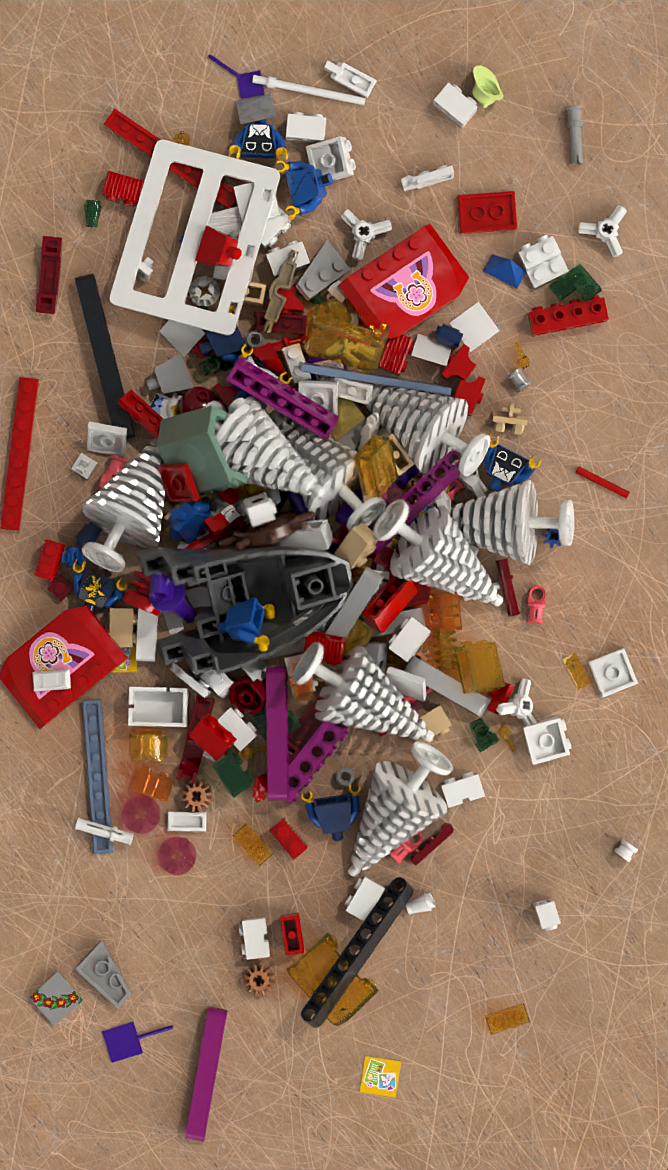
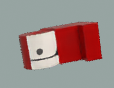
[204,505,243,540]

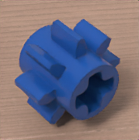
[541,528,561,549]
[62,547,85,568]

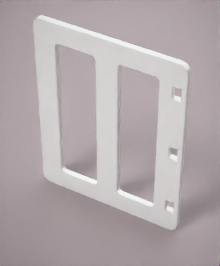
[110,140,280,336]

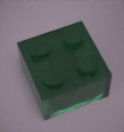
[212,752,254,798]

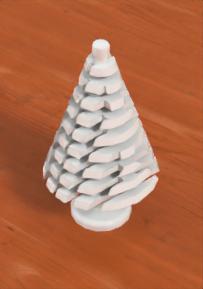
[366,382,490,476]
[203,401,325,498]
[269,410,386,532]
[82,438,165,572]
[427,480,574,565]
[373,499,503,606]
[292,642,434,742]
[348,742,453,877]

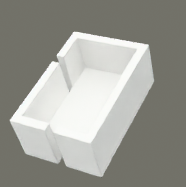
[128,687,189,727]

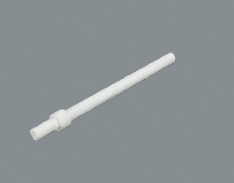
[252,75,366,105]

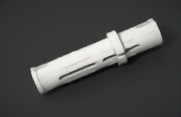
[75,817,134,845]

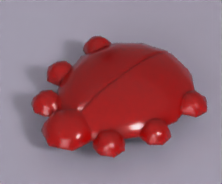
[252,774,268,803]

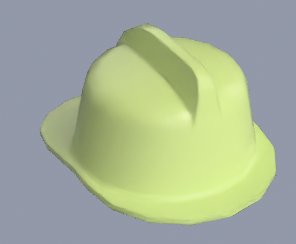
[472,66,503,108]

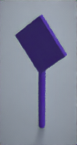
[208,55,265,99]

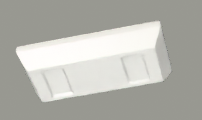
[32,669,71,692]
[168,812,206,832]

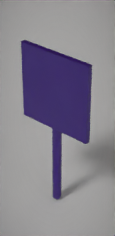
[102,1022,173,1063]

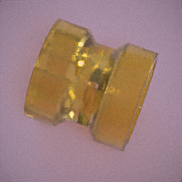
[237,483,264,499]

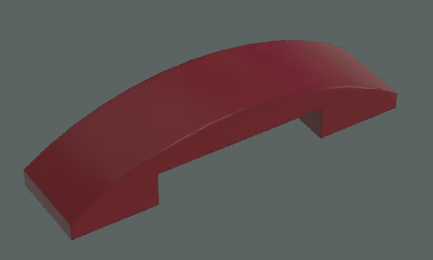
[36,236,62,314]
[288,696,328,765]

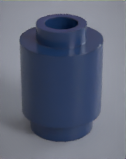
[434,323,463,348]
[75,521,102,548]

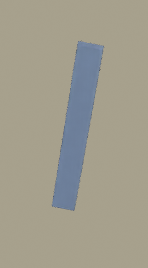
[298,361,452,395]
[82,699,113,854]

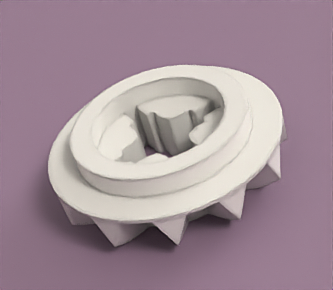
[189,276,220,307]

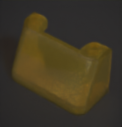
[304,304,390,373]
[287,933,379,1026]

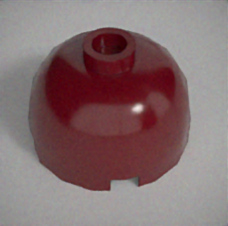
[179,386,217,414]
[229,676,266,715]

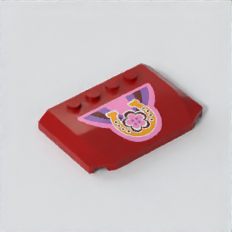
[338,224,469,341]
[0,605,128,729]

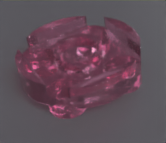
[122,795,161,834]
[158,836,197,875]

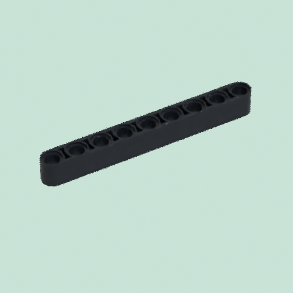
[75,273,135,439]
[301,877,413,1028]

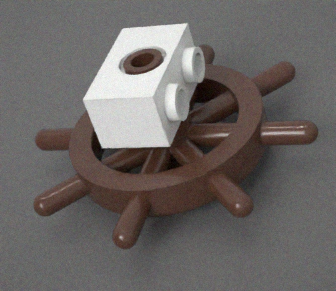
[218,493,315,551]

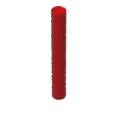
[575,466,630,499]

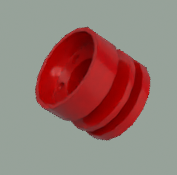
[122,571,161,616]

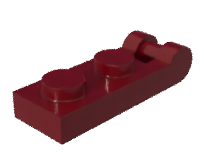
[252,311,307,335]
[410,823,454,866]

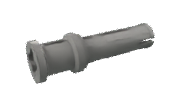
[565,105,583,165]

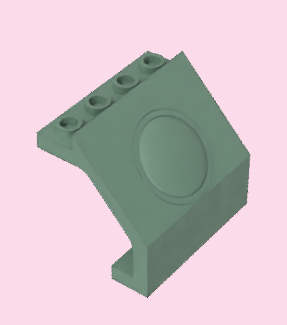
[157,405,248,496]

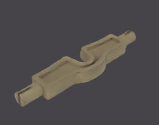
[263,249,299,334]

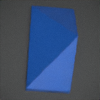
[483,254,526,289]

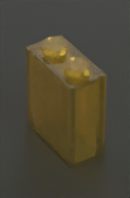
[354,435,398,498]
[454,640,505,694]

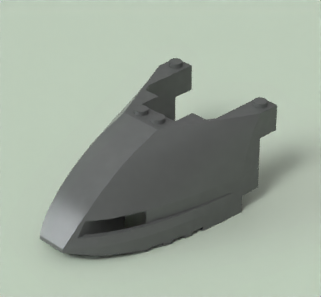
[137,547,354,675]

